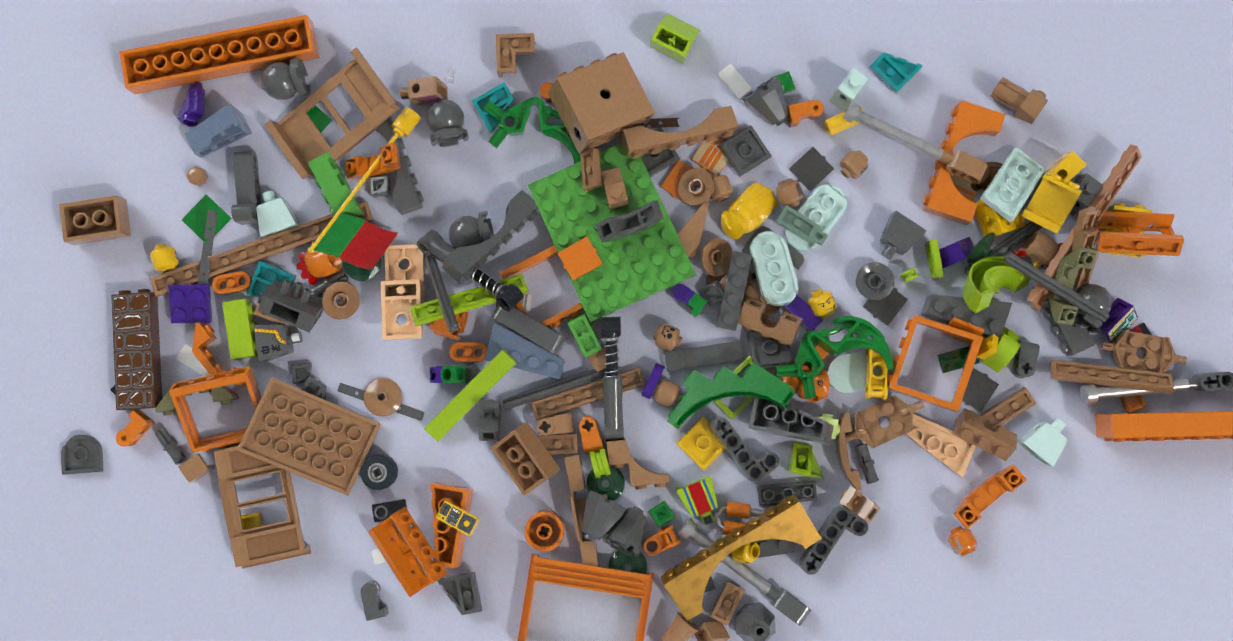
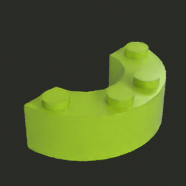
[963,256,1031,314]

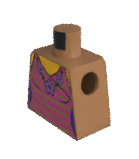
[400,76,448,105]

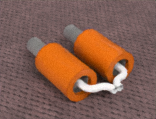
[715,501,763,535]

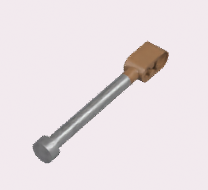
[842,101,987,184]

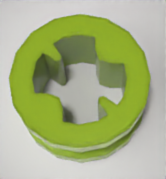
[900,267,919,283]

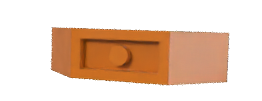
[345,143,401,179]
[192,322,246,385]
[953,464,1027,529]

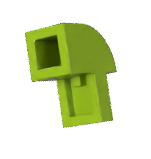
[982,326,1021,373]

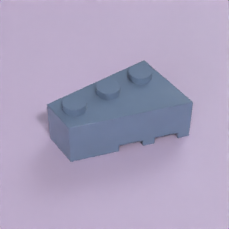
[185,104,252,158]

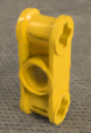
[865,344,888,400]

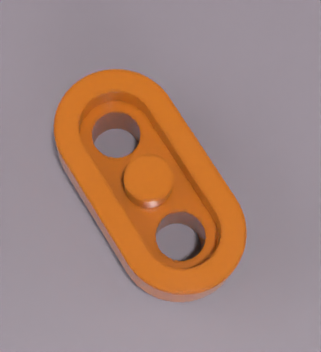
[212,271,252,295]
[449,342,487,362]

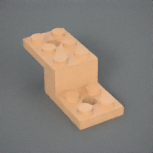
[381,244,426,340]

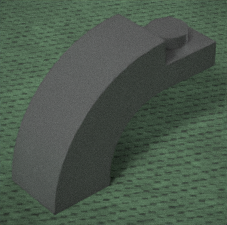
[596,201,664,243]

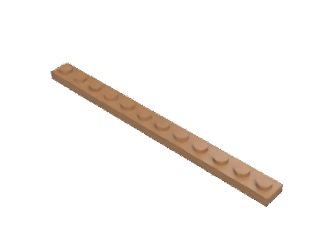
[149,201,374,297]

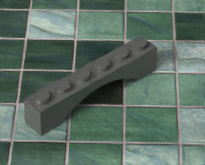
[365,116,424,215]
[442,190,538,283]

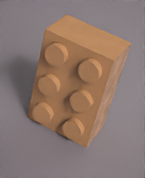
[59,195,131,245]
[491,422,561,496]

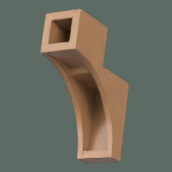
[607,439,670,490]

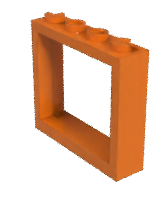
[499,245,584,328]
[887,315,983,413]
[169,366,262,453]

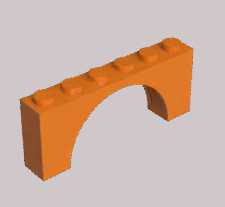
[922,100,1006,225]

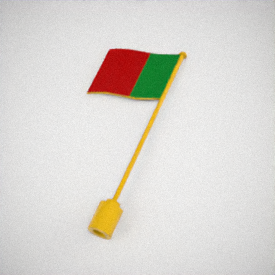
[308,107,421,269]

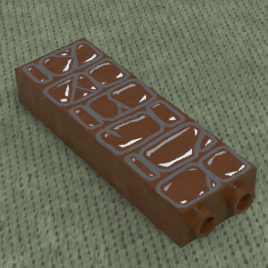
[111,289,162,410]

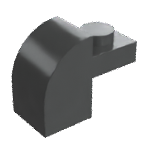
[478,399,501,442]

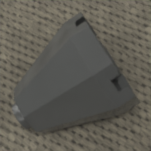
[742,76,788,126]
[582,491,626,542]
[602,506,646,558]
[735,604,776,641]

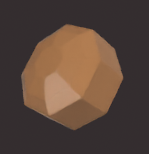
[187,166,208,186]

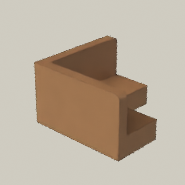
[496,33,536,78]

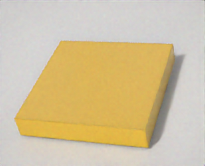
[676,416,731,471]

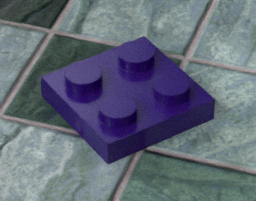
[168,284,212,323]

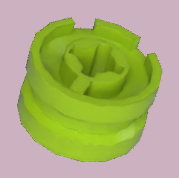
[590,448,611,479]

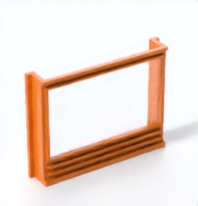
[518,553,654,641]

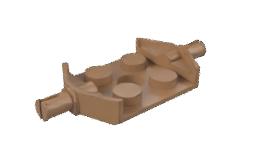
[1100,330,1187,373]
[845,395,925,448]

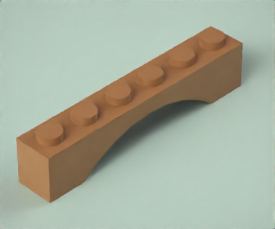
[620,106,738,158]

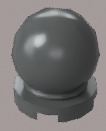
[261,57,311,100]
[427,99,469,147]
[449,211,494,249]
[1073,284,1112,333]

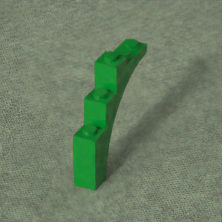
[667,363,795,429]

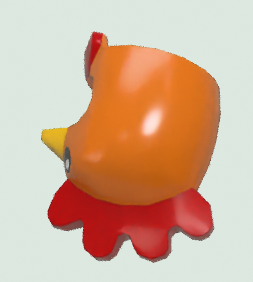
[297,241,342,285]

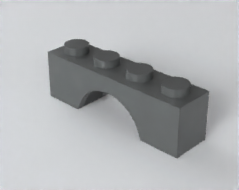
[716,251,752,331]
[1032,286,1095,356]

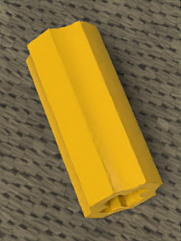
[823,107,863,136]

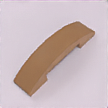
[836,412,862,490]

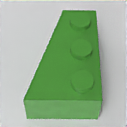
[308,152,363,217]

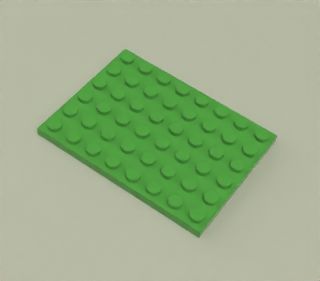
[528,143,696,323]

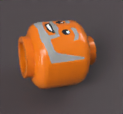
[947,526,977,557]

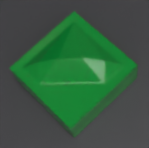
[771,71,796,94]
[648,501,675,528]

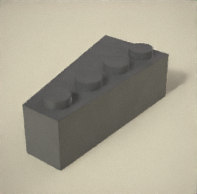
[921,294,1012,339]
[749,397,834,445]

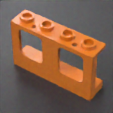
[1094,211,1184,256]
[368,507,447,598]

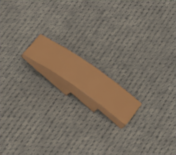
[1072,206,1100,289]

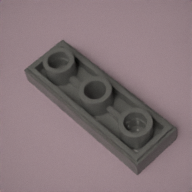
[757,481,817,505]

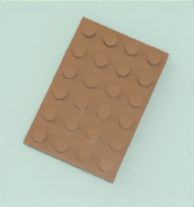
[237,377,381,496]

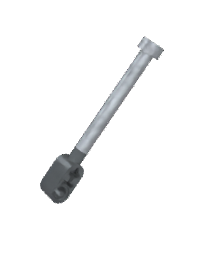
[1080,372,1233,404]
[678,518,812,626]

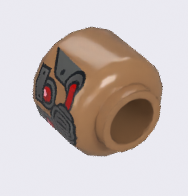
[776,178,804,208]

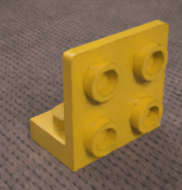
[975,200,1026,240]

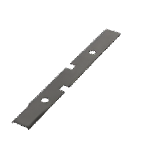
[198,209,217,284]
[337,383,424,421]

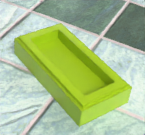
[925,239,944,280]

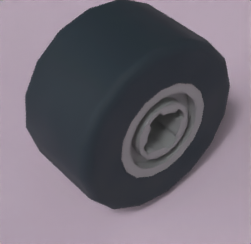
[360,454,398,490]

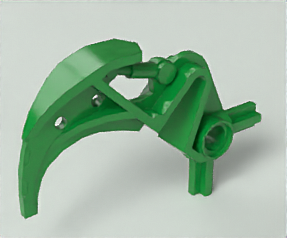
[484,97,581,164]
[776,316,893,399]

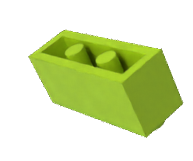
[222,299,258,360]

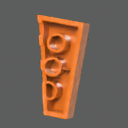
[430,482,474,568]

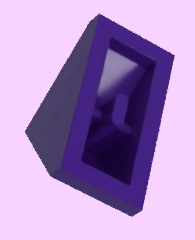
[939,237,977,269]

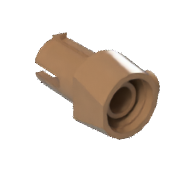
[990,77,1048,124]

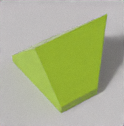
[787,442,824,479]

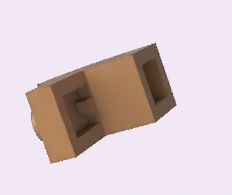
[839,486,880,524]

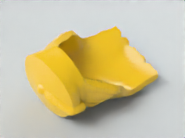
[721,183,778,239]

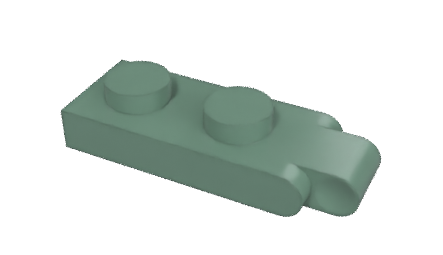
[776,205,828,246]

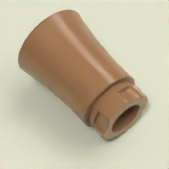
[661,612,699,641]

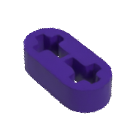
[641,363,665,400]

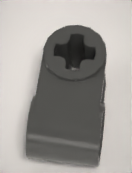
[1012,340,1040,378]

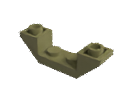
[1048,247,1098,325]
[155,386,239,416]

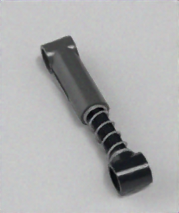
[417,229,524,312]
[601,317,624,441]

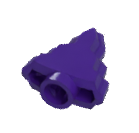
[177,82,205,127]

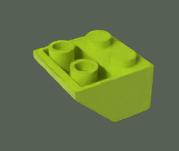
[650,13,701,64]

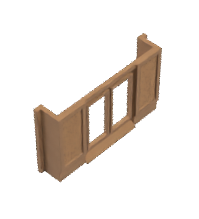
[264,47,400,179]
[213,443,311,569]

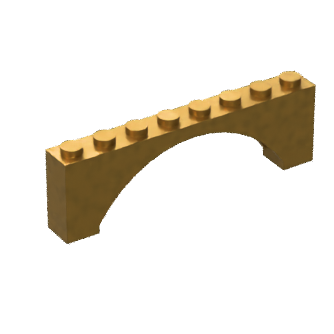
[661,495,822,621]

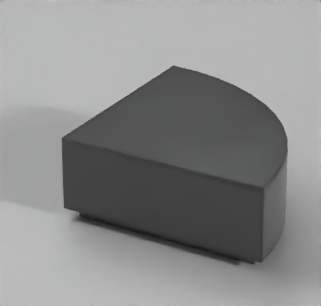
[291,363,312,384]

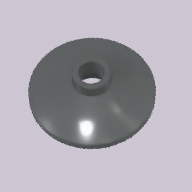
[856,262,895,300]

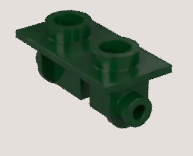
[937,346,980,373]

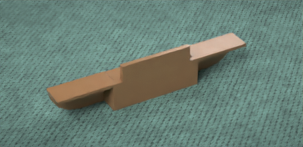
[564,455,608,567]

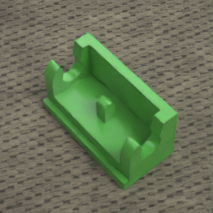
[567,312,603,357]

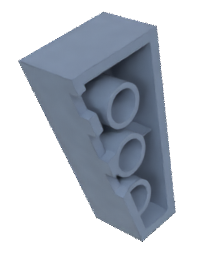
[485,323,566,380]

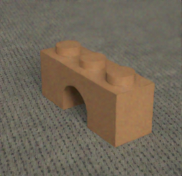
[738,297,803,345]
[953,408,1017,461]

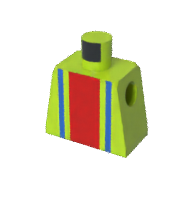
[676,476,718,525]

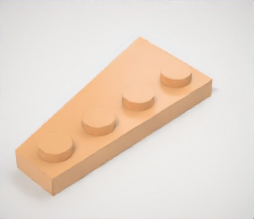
[905,414,976,478]

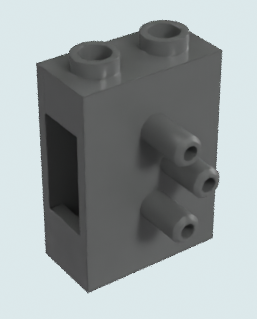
[257,280,323,333]

